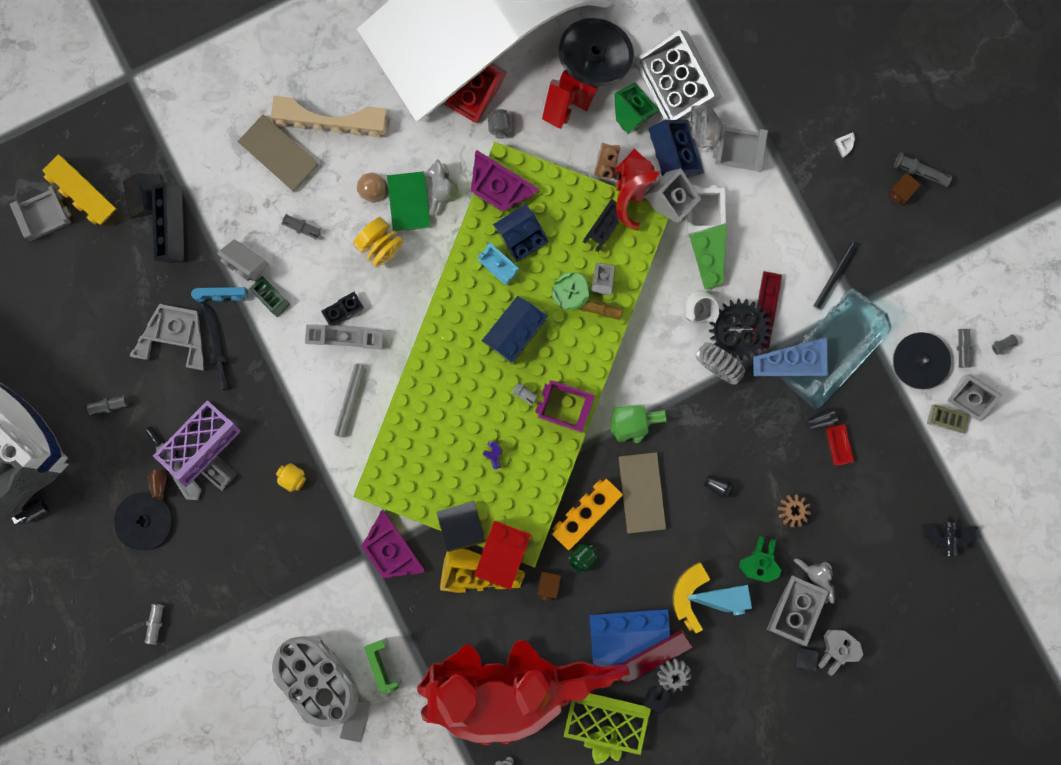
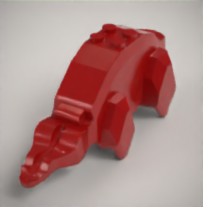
[417,640,630,745]

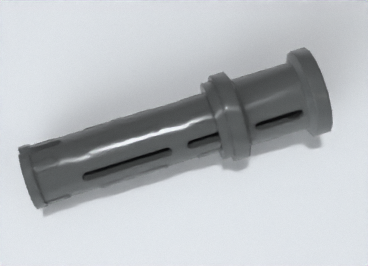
[893,152,952,187]

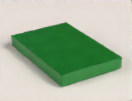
[387,171,431,232]

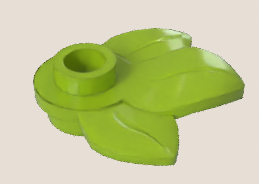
[584,726,622,764]

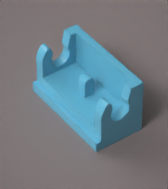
[478,243,519,286]

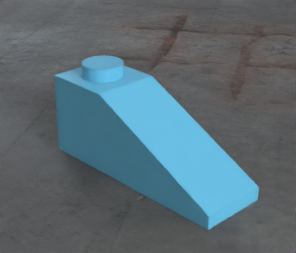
[687,585,752,615]

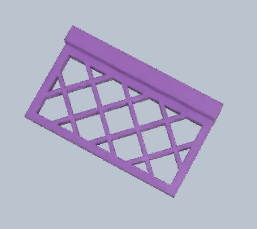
[153,401,241,487]

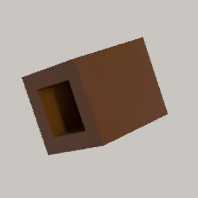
[888,173,921,205]
[537,572,561,602]

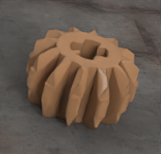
[777,494,811,527]

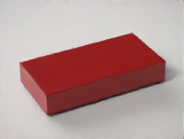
[826,424,854,466]

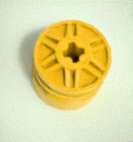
[353,217,404,268]

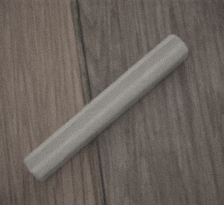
[334,363,365,437]

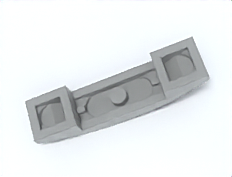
[305,324,383,350]

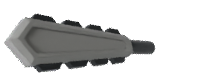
[145,427,202,500]

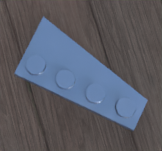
[753,337,828,376]

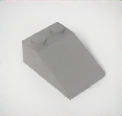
[766,576,829,646]

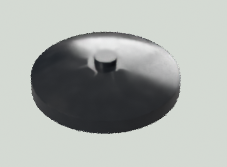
[558,18,634,87]

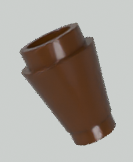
[148,470,168,499]

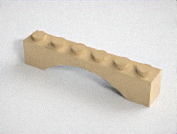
[271,96,388,137]

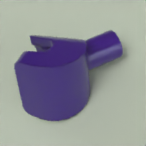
[482,440,502,470]

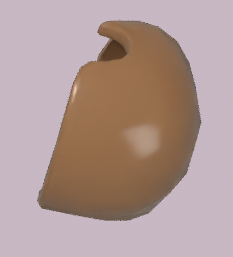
[356,172,388,203]

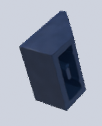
[493,204,549,262]

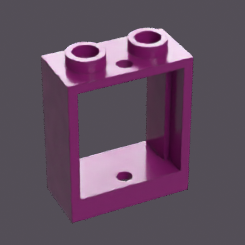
[535,380,595,434]

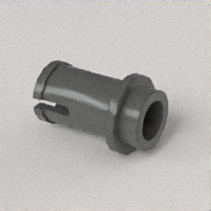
[992,334,1018,355]

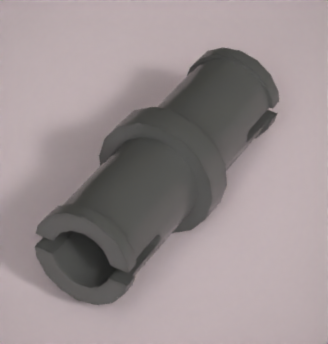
[281,214,321,240]
[957,329,972,368]
[87,395,128,415]

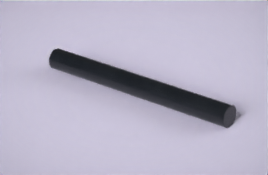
[813,241,858,310]

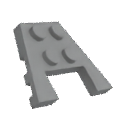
[130,304,205,371]

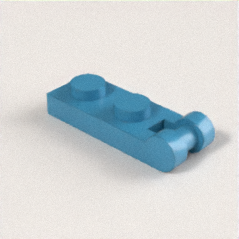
[191,287,248,302]

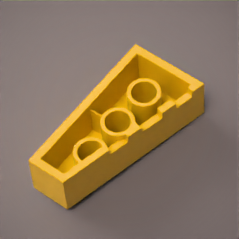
[42,154,117,225]

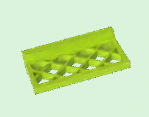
[563,693,651,755]

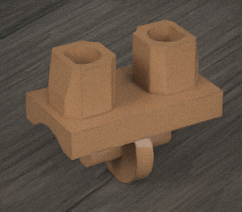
[594,143,621,179]

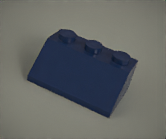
[648,120,704,178]
[482,296,548,365]

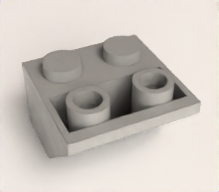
[217,239,269,282]

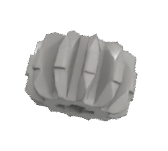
[657,658,691,693]

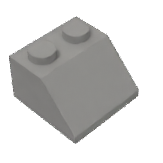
[644,168,701,223]

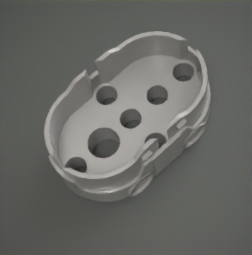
[272,636,359,727]

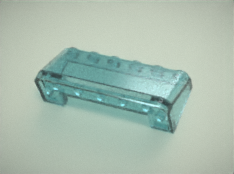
[778,288,891,410]

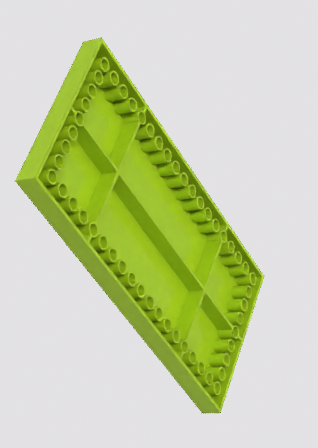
[353,141,668,567]

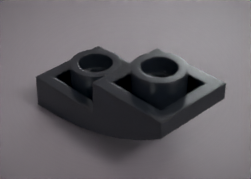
[321,291,364,325]

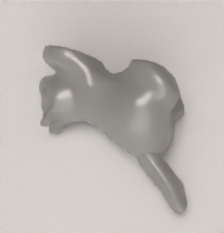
[424,159,458,215]
[794,558,836,604]

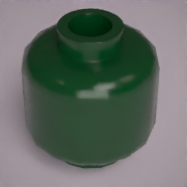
[569,543,598,573]

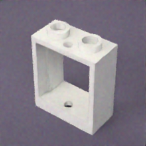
[686,185,726,237]

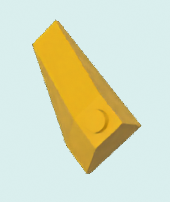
[440,549,525,593]

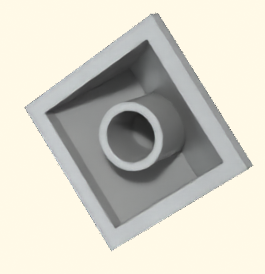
[947,373,1003,421]

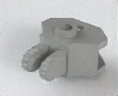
[818,630,863,676]

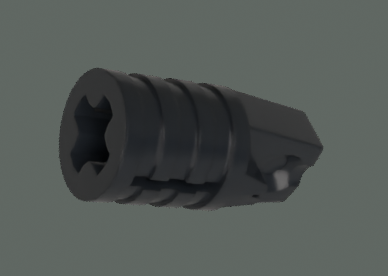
[12,497,49,525]

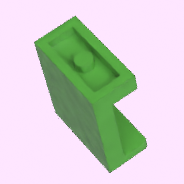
[364,638,402,694]

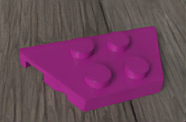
[471,150,539,213]
[361,509,425,578]

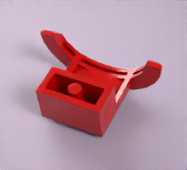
[616,157,659,231]

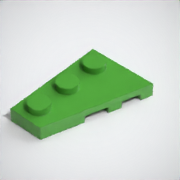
[689,223,726,289]

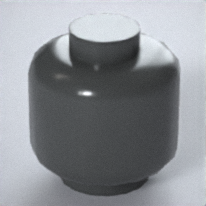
[488,109,513,139]

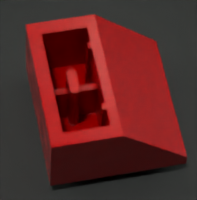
[542,79,576,129]

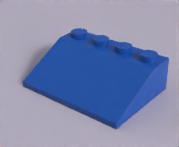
[589,609,671,669]

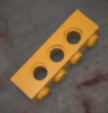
[552,479,623,551]

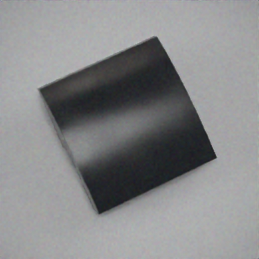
[436,501,486,552]

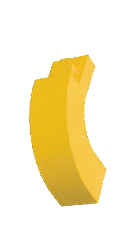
[673,562,710,633]

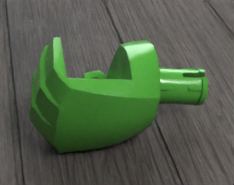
[610,405,667,443]

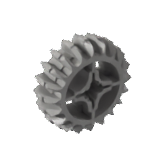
[696,342,746,384]

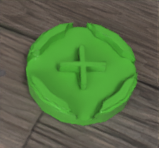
[552,272,591,311]

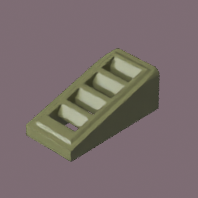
[927,404,969,434]

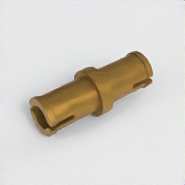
[582,300,623,320]

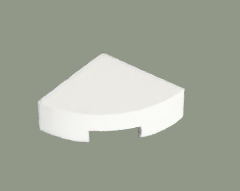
[835,132,855,158]

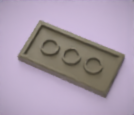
[237,115,319,192]
[618,452,666,534]

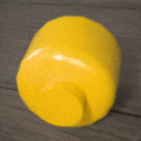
[276,463,306,492]

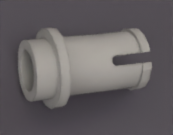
[512,383,538,406]

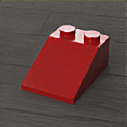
[445,63,507,123]
[474,520,531,590]

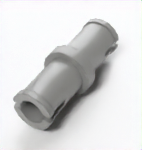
[144,603,164,644]

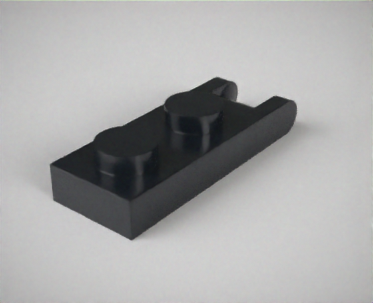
[582,199,620,253]

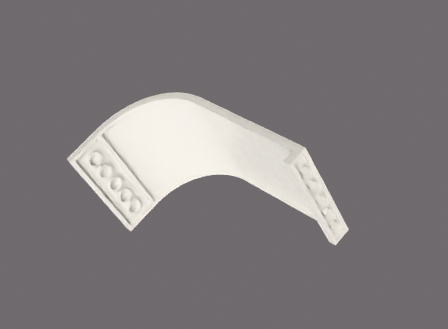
[357,0,611,122]

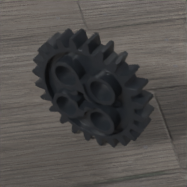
[709,298,772,361]

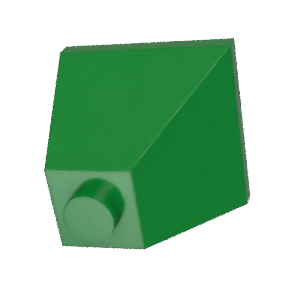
[614,83,659,134]

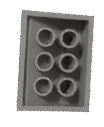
[634,30,722,120]

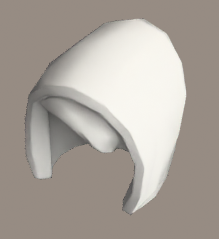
[685,290,719,323]

